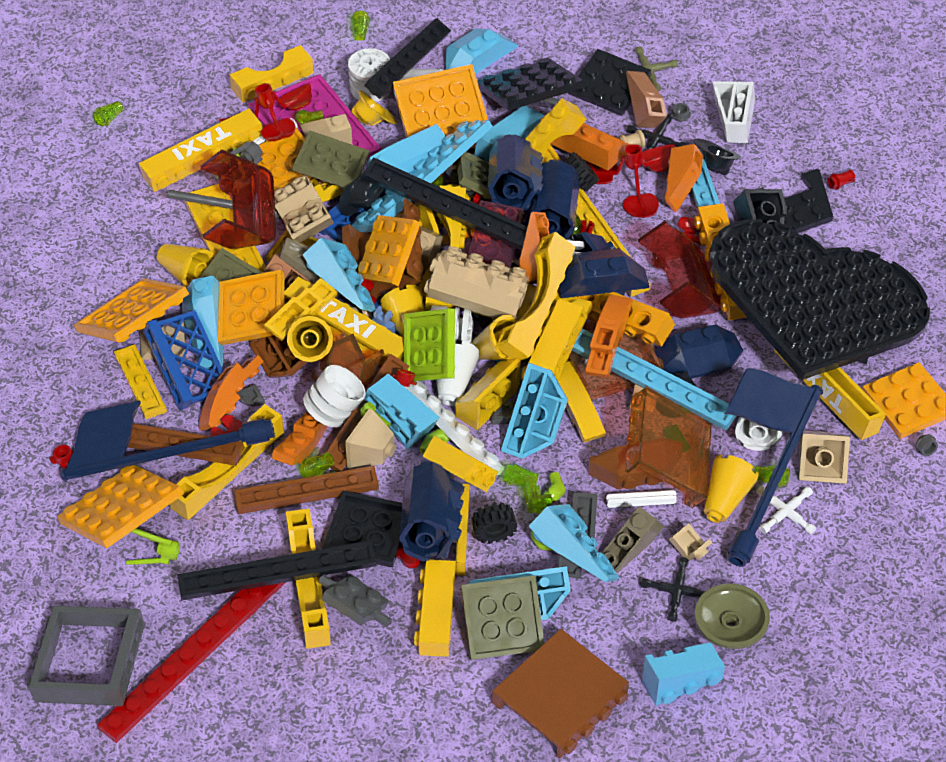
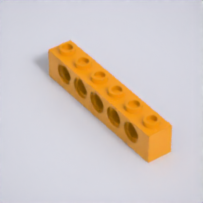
[694,203,747,320]
[557,289,675,347]

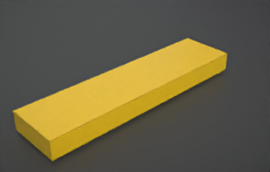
[114,344,167,420]
[456,484,470,576]

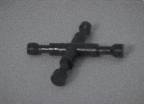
[626,115,687,150]
[641,557,705,622]

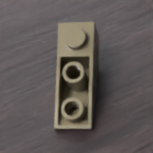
[602,506,664,573]

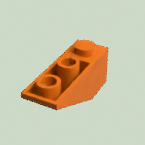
[664,144,703,212]
[519,212,549,284]

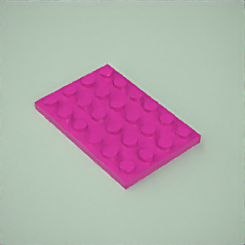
[248,74,381,179]

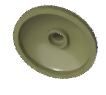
[695,584,770,649]

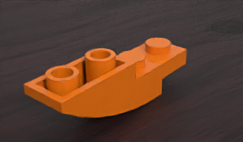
[585,295,633,379]
[198,355,264,431]
[272,411,328,466]

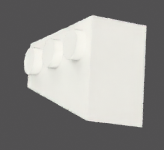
[713,81,755,143]

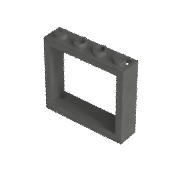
[27,606,145,706]

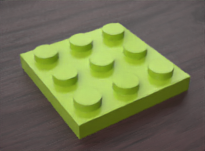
[404,308,455,382]

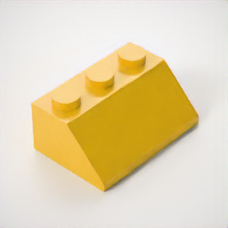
[455,358,521,430]

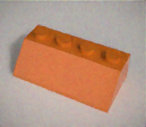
[540,112,630,170]

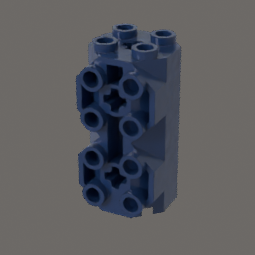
[488,134,543,213]
[522,159,579,240]
[399,461,465,561]

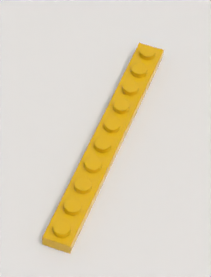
[543,144,651,297]

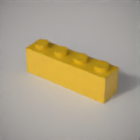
[521,299,588,381]
[414,560,456,657]

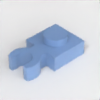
[372,306,395,333]

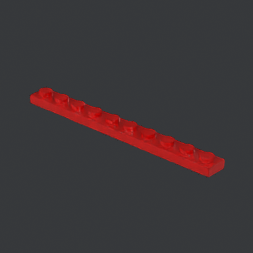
[97,582,286,743]

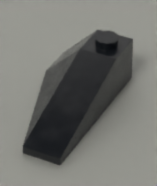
[733,189,787,225]

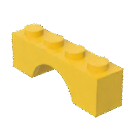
[229,45,314,103]
[525,98,587,165]

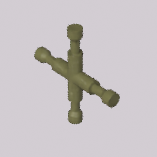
[635,46,678,91]

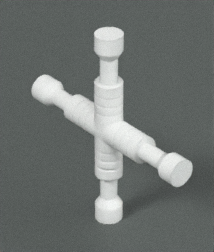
[756,486,816,535]

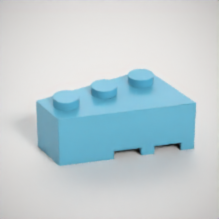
[364,374,440,449]
[642,642,725,706]

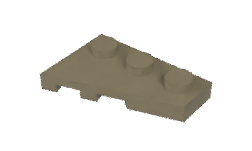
[279,238,340,298]

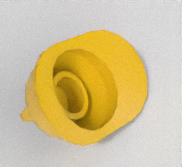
[351,90,398,125]

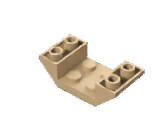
[270,175,334,243]

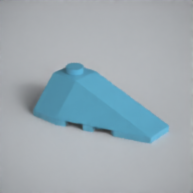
[367,124,446,194]
[303,238,376,312]
[182,276,223,369]
[529,504,619,582]

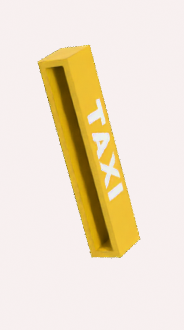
[139,108,262,192]
[284,276,404,367]
[774,350,886,440]

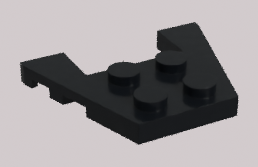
[760,168,833,233]

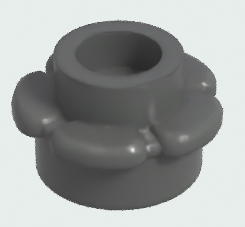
[671,103,691,122]
[916,434,938,456]

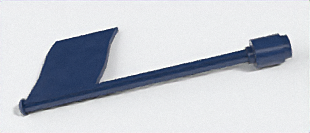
[724,368,823,567]
[60,400,275,482]

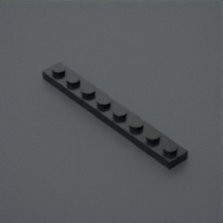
[364,18,451,99]
[363,157,527,250]
[177,540,376,601]

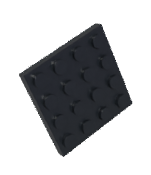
[477,58,584,111]

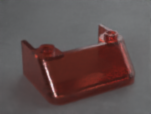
[201,149,276,249]
[638,220,722,319]

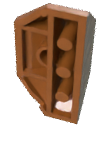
[250,335,307,378]
[588,439,681,489]

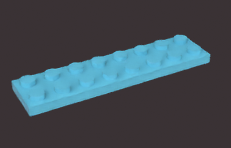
[351,120,493,232]

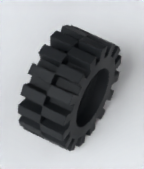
[563,152,599,192]
[471,502,518,544]

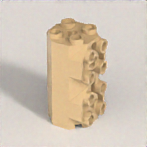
[424,246,529,320]

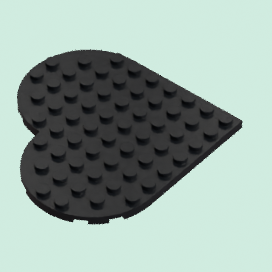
[709,219,930,380]

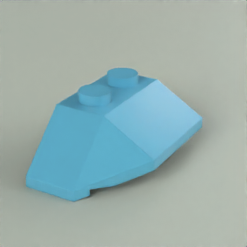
[446,28,518,74]
[501,363,568,459]
[469,566,571,620]

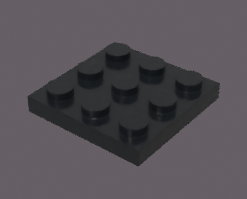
[568,49,651,116]
[323,491,403,568]

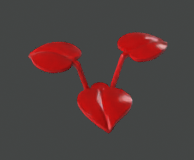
[219,82,312,141]
[586,144,675,218]

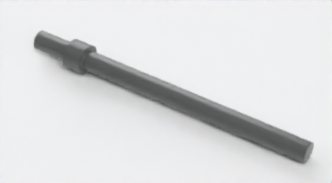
[167,189,281,219]

